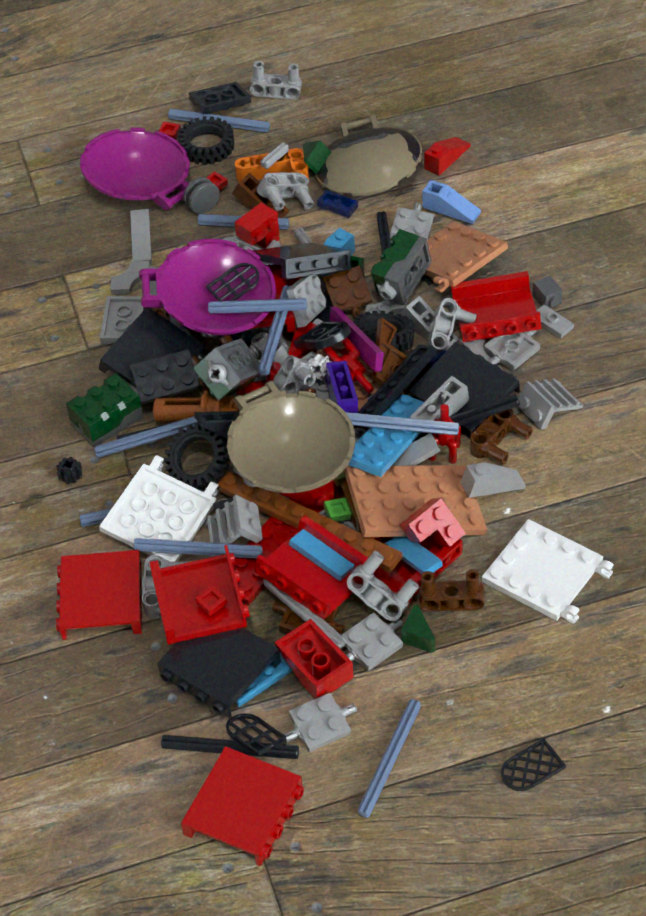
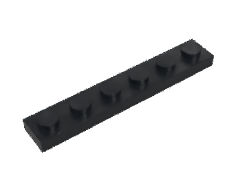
[353,344,437,429]

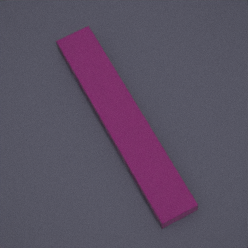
[330,306,384,372]

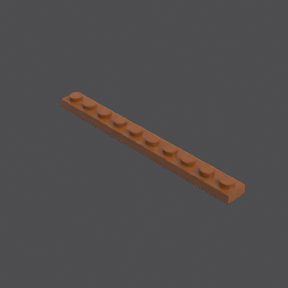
[217,471,403,572]

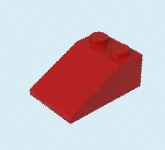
[275,619,354,699]

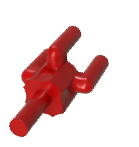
[322,337,374,394]
[428,404,461,464]

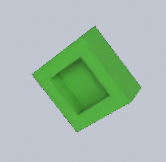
[324,498,351,522]

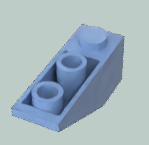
[422,180,481,224]

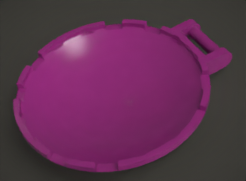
[80,127,190,210]
[139,239,276,335]

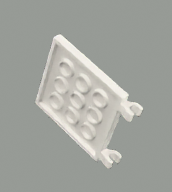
[99,455,219,562]
[482,519,614,624]

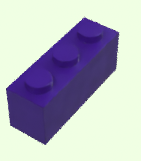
[326,361,358,413]

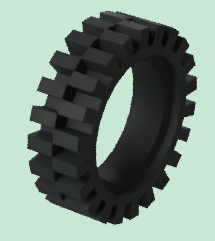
[178,116,235,165]
[353,311,415,352]
[164,423,230,491]

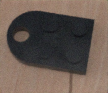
[293,322,351,350]

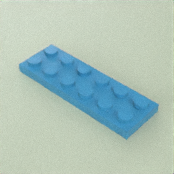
[348,394,424,477]

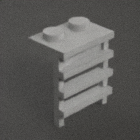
[517,378,584,429]
[204,495,263,557]

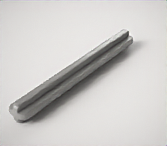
[263,579,346,649]

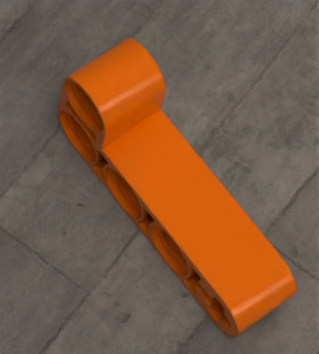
[235,148,309,182]

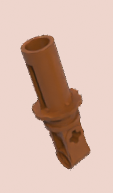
[153,390,260,422]

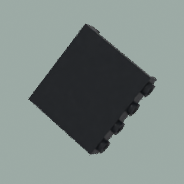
[252,242,351,279]
[99,308,205,398]
[409,342,520,440]
[157,628,281,718]

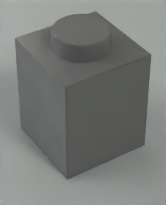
[532,275,562,308]

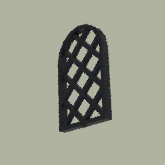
[501,738,566,791]

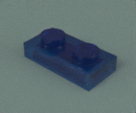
[317,190,358,218]

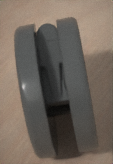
[183,177,220,214]

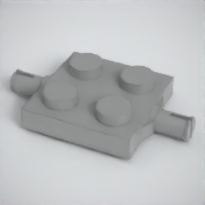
[390,202,434,240]
[484,330,540,371]
[342,612,403,671]
[284,693,357,753]

